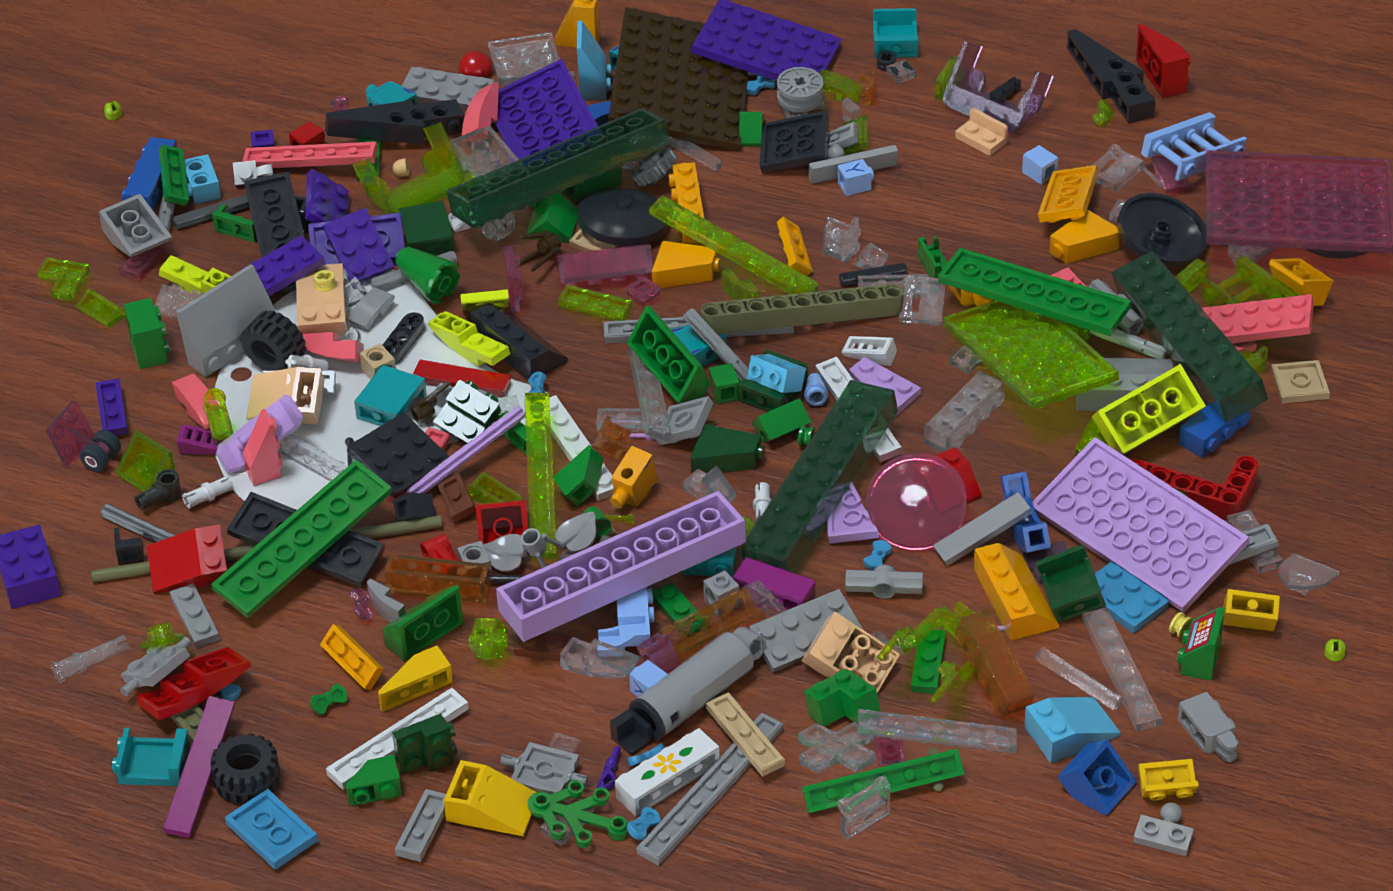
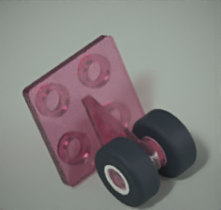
[46,401,121,472]

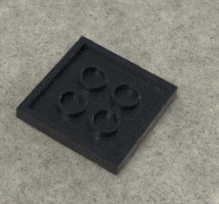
[760,110,830,173]
[347,412,450,499]

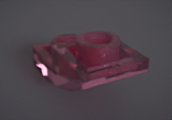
[1151,155,1189,193]
[872,717,905,767]

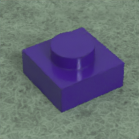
[251,129,275,148]

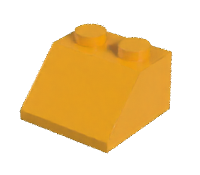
[1269,258,1334,306]

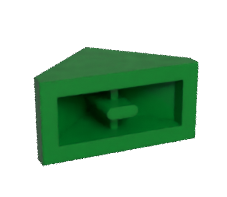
[739,112,764,147]

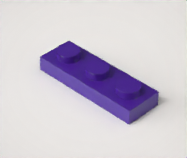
[95,379,128,436]

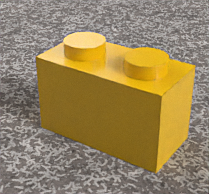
[1223,589,1280,631]

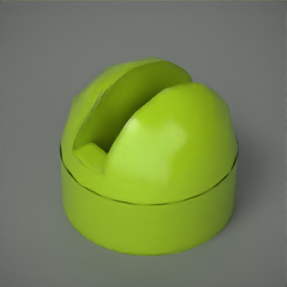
[104,101,123,120]
[1324,639,1346,661]

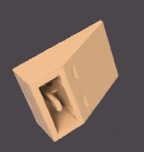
[246,367,325,425]
[801,612,900,692]

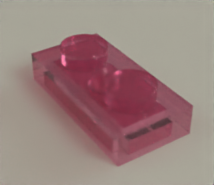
[119,246,165,282]

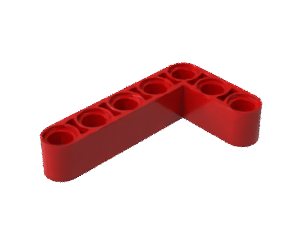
[1131,455,1259,521]

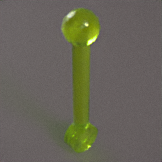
[605,514,636,524]

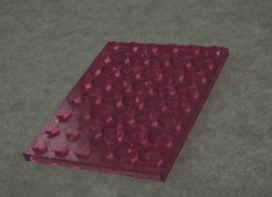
[1205,150,1393,253]

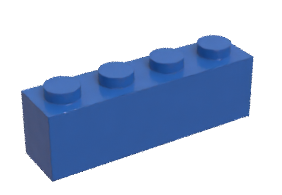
[122,137,177,212]

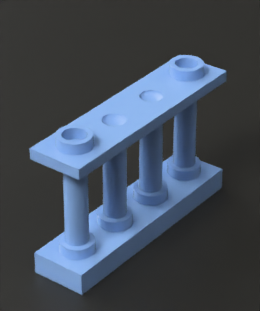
[1141,112,1247,181]

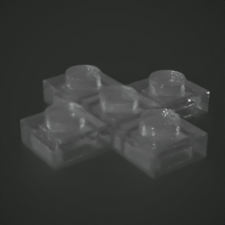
[798,722,875,774]

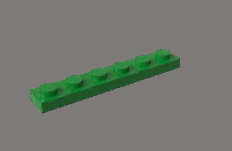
[801,748,964,813]

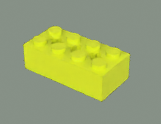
[1092,364,1206,455]

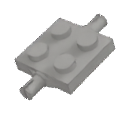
[120,637,192,697]
[500,742,589,794]

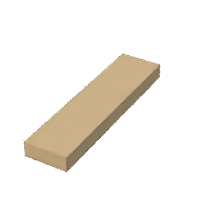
[706,692,785,777]

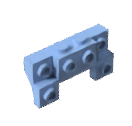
[598,587,654,655]

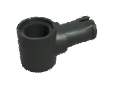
[134,469,182,510]

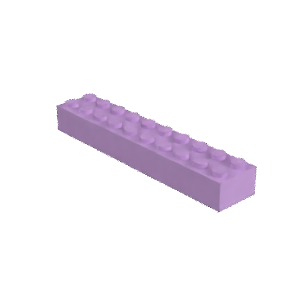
[496,491,746,642]

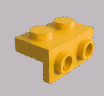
[1138,759,1199,801]

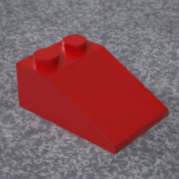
[1135,24,1191,98]
[147,524,227,594]

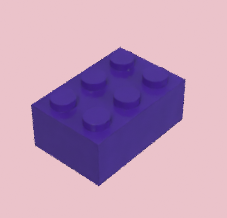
[0,524,61,609]

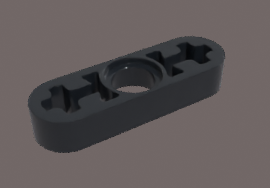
[382,312,425,364]

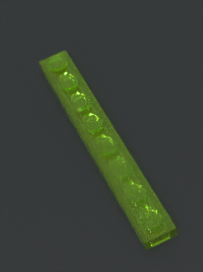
[649,195,819,294]
[524,393,556,559]

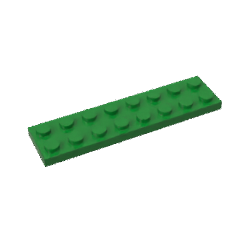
[938,248,1131,336]
[211,460,392,618]

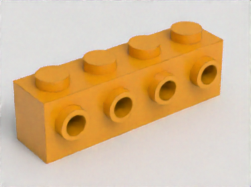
[669,162,706,244]

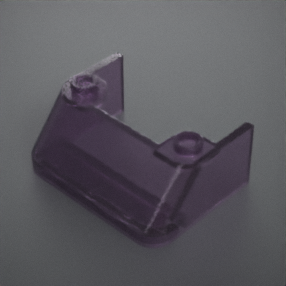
[943,41,1054,133]

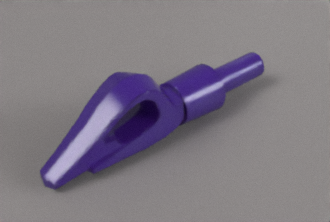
[596,746,621,790]

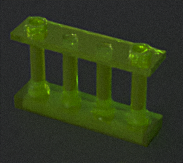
[1201,255,1299,345]

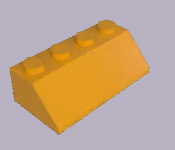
[974,543,1059,641]

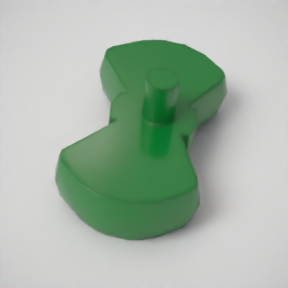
[310,684,347,715]

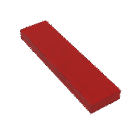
[413,359,511,397]

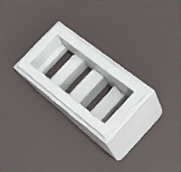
[842,336,897,366]

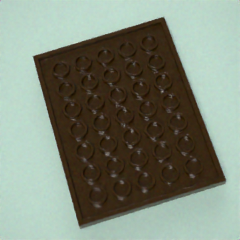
[607,7,748,152]

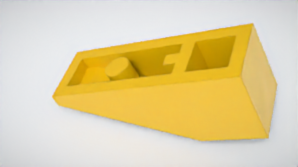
[378,646,453,712]

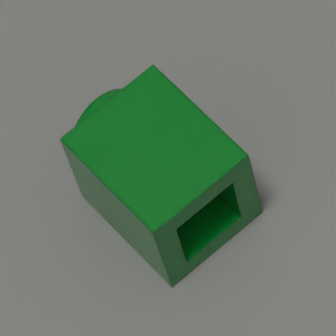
[709,363,739,404]

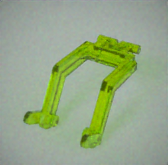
[877,601,1000,704]

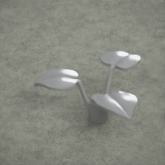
[483,512,597,572]

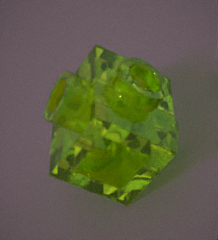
[468,618,508,660]

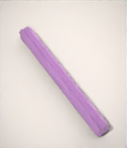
[407,406,526,494]

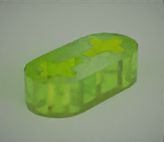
[1174,259,1209,295]

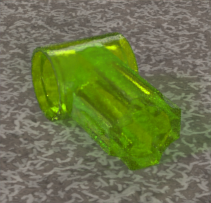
[202,388,233,440]

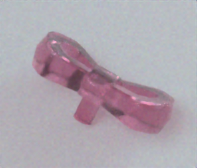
[330,96,350,111]
[350,587,373,621]

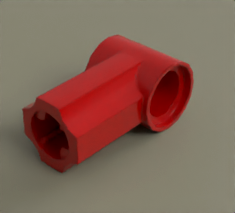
[420,533,463,581]

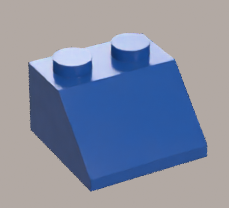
[1057,739,1137,815]

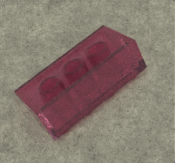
[555,244,653,287]

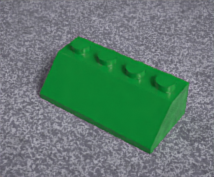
[627,305,710,404]

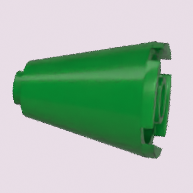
[396,247,460,304]

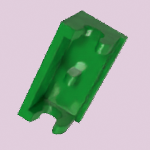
[212,204,257,243]
[918,236,948,286]
[751,398,811,443]

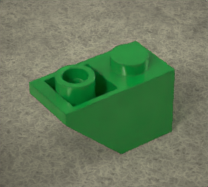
[553,445,604,506]
[346,755,402,806]

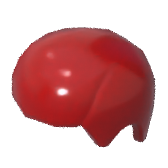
[458,51,493,78]

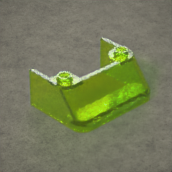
[352,122,466,214]

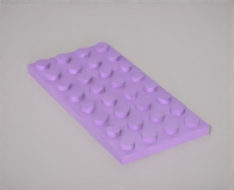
[1032,437,1250,613]

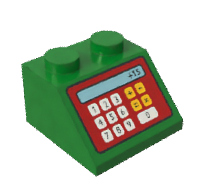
[1177,607,1225,681]

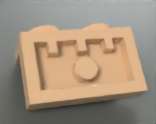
[955,108,1008,156]

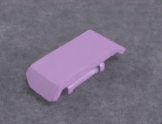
[216,394,303,473]

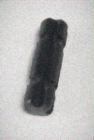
[989,77,1021,104]

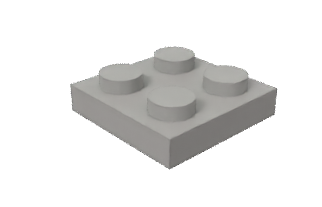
[655,396,713,446]

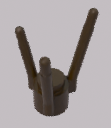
[512,230,561,272]
[410,382,450,426]

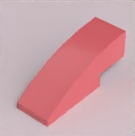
[462,82,499,143]
[303,332,364,363]
[172,373,227,430]

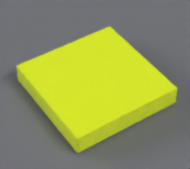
[461,290,509,311]

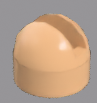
[393,158,410,177]

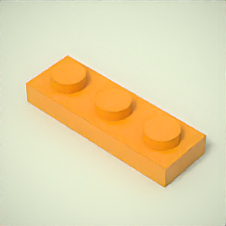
[777,217,813,277]
[320,624,384,690]

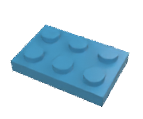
[1095,561,1169,634]
[225,789,318,870]

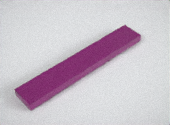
[163,696,235,838]

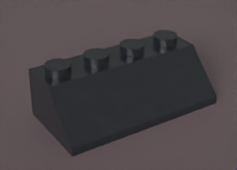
[471,303,568,380]

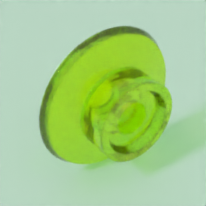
[139,623,185,648]

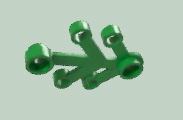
[528,780,629,848]

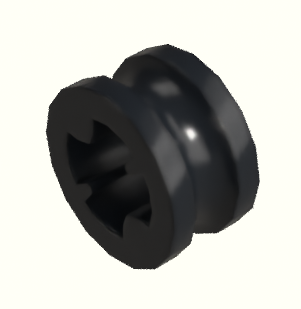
[877,51,896,72]

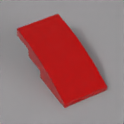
[137,647,251,720]

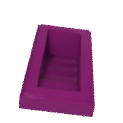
[177,425,231,455]

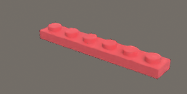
[242,142,378,168]

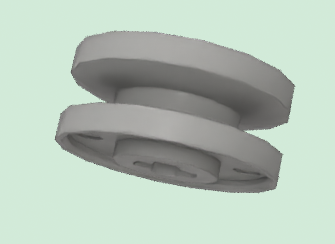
[777,67,823,112]

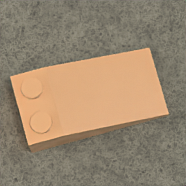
[296,263,348,339]

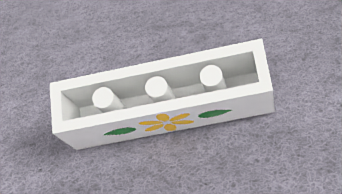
[615,728,720,817]

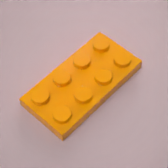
[1038,165,1099,223]

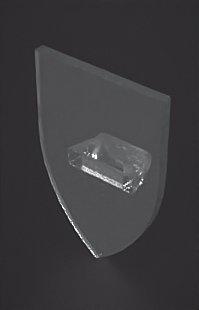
[1278,553,1340,595]

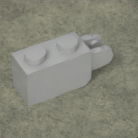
[1178,692,1239,762]

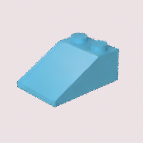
[577,21,611,101]
[1025,697,1121,764]

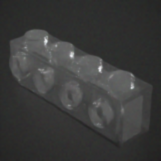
[924,371,1005,452]

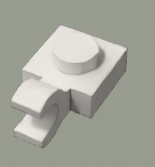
[233,160,273,186]

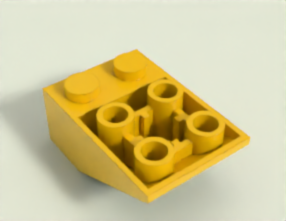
[444,760,536,836]

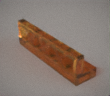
[658,588,765,662]

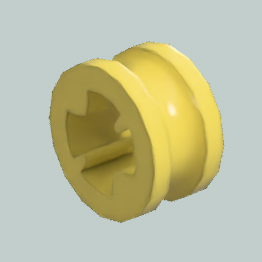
[314,270,336,292]
[1169,612,1193,639]

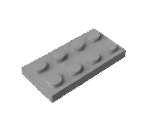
[402,67,495,111]
[749,589,863,673]

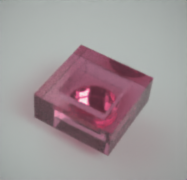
[627,276,660,305]

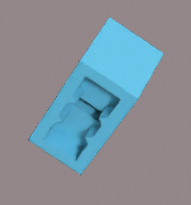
[184,154,221,205]
[747,354,806,393]

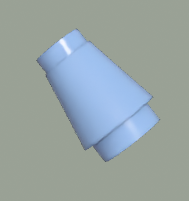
[804,373,828,406]

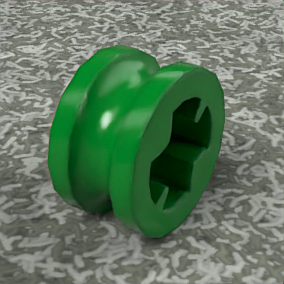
[798,425,815,448]

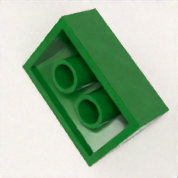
[382,585,463,662]

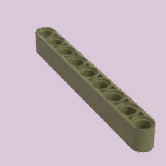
[700,284,904,334]

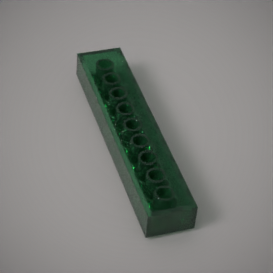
[446,108,670,228]
[1111,251,1268,422]
[740,380,898,573]

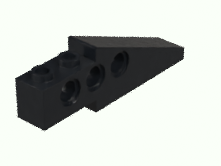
[1067,29,1156,124]
[325,99,465,144]

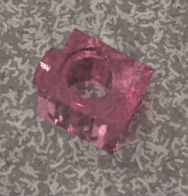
[636,633,681,674]

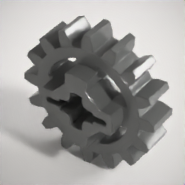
[631,147,678,187]

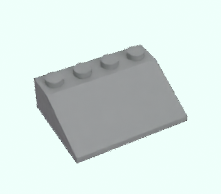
[176,264,276,377]
[1075,357,1173,412]

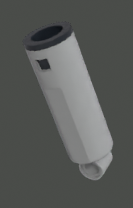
[629,627,766,741]

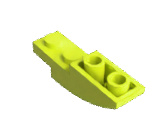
[159,255,231,298]
[428,311,510,367]

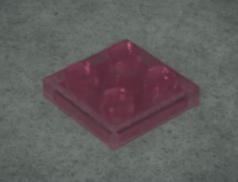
[504,245,524,312]

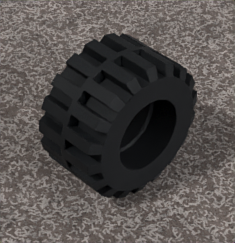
[240,310,306,371]
[210,733,281,805]

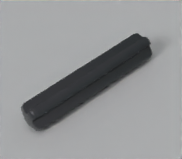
[839,263,907,287]

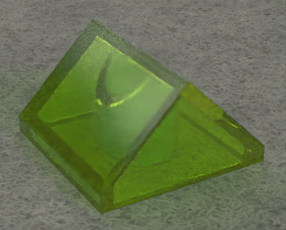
[115,430,176,492]

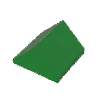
[526,191,578,243]

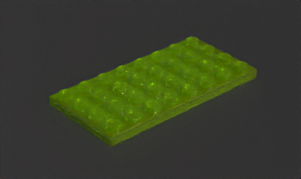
[943,301,1120,409]

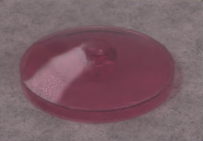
[866,453,967,550]

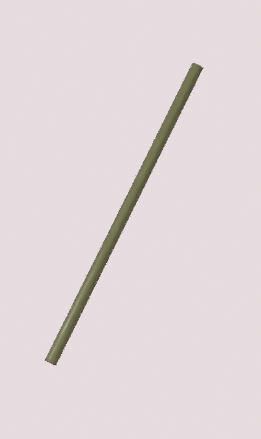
[91,515,442,583]

